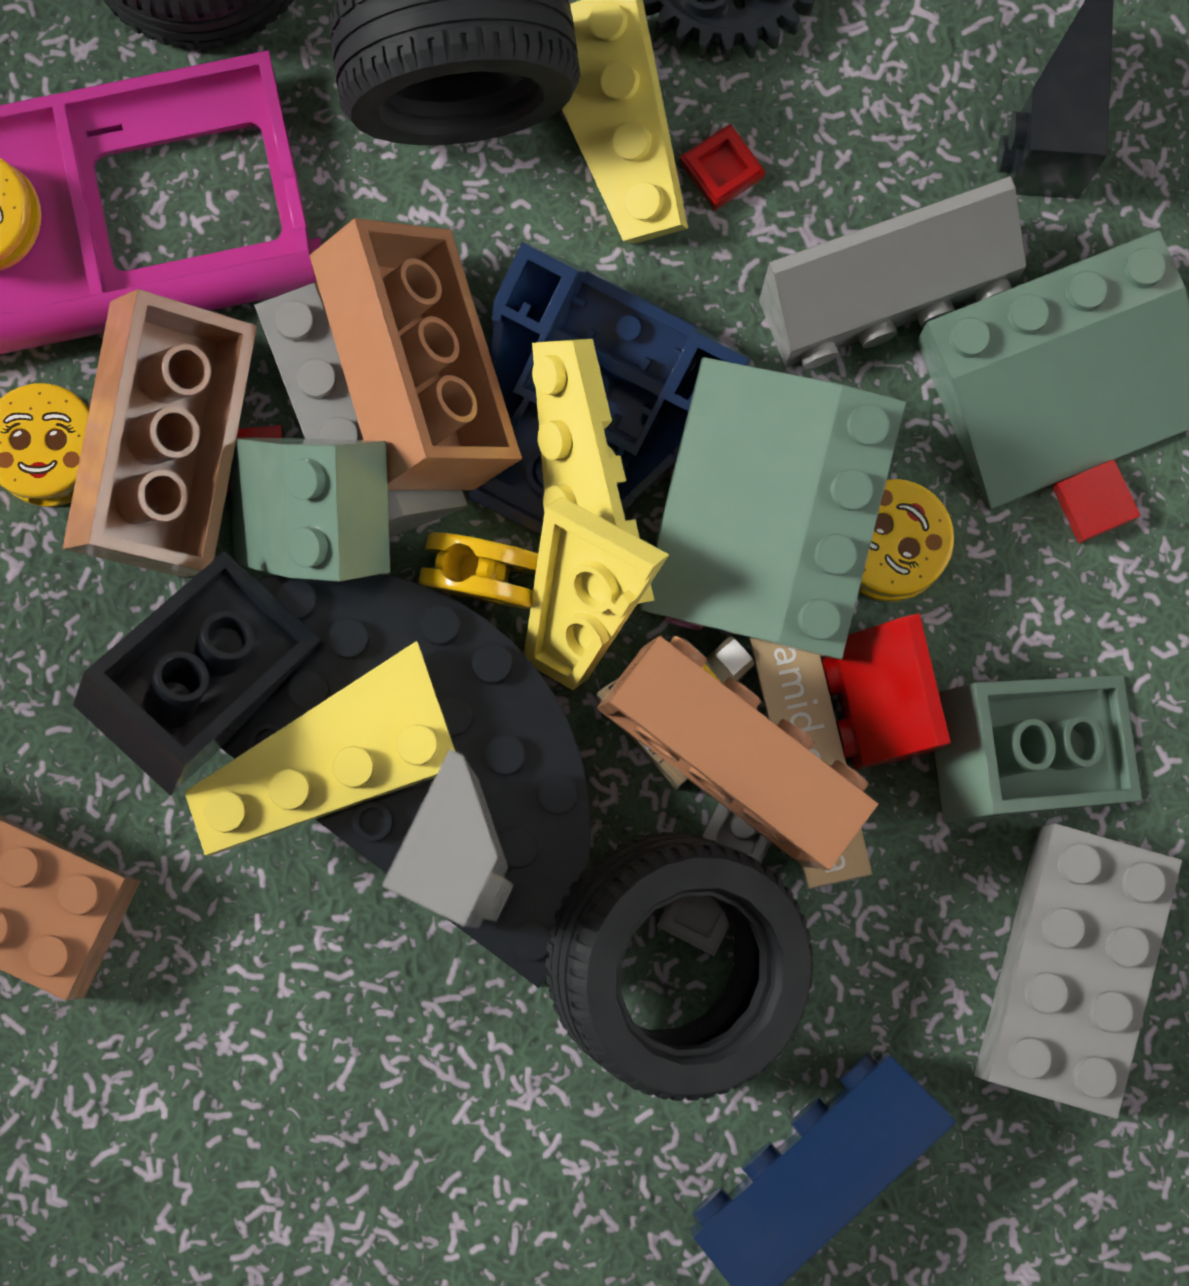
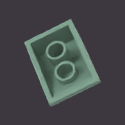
[230,437,390,581]
[934,675,1142,822]

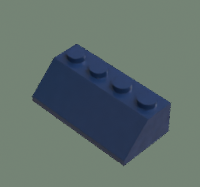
[690,1053,956,1286]

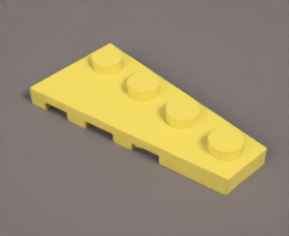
[562,0,688,244]
[532,339,654,604]
[184,641,456,856]

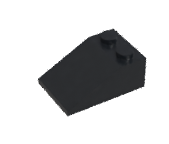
[996,0,1114,199]
[73,551,321,796]

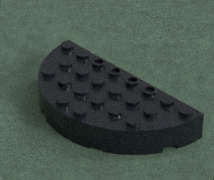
[221,574,591,988]

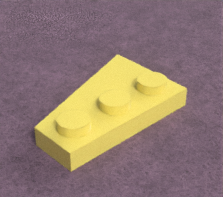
[524,496,669,690]

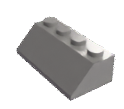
[759,176,1026,369]
[254,283,468,538]
[382,749,514,928]

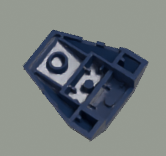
[468,242,750,536]

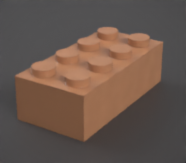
[309,218,522,490]
[62,289,257,577]
[596,636,878,870]
[0,815,141,1000]

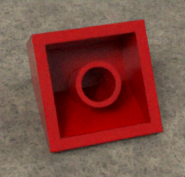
[821,613,951,770]

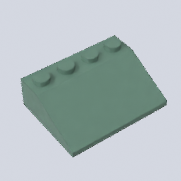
[916,230,1189,511]
[639,357,906,659]

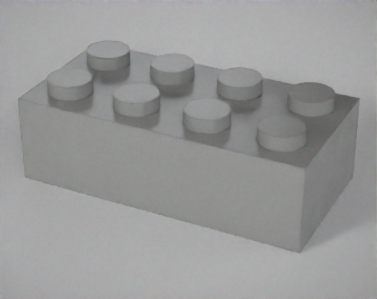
[974,823,1182,1119]

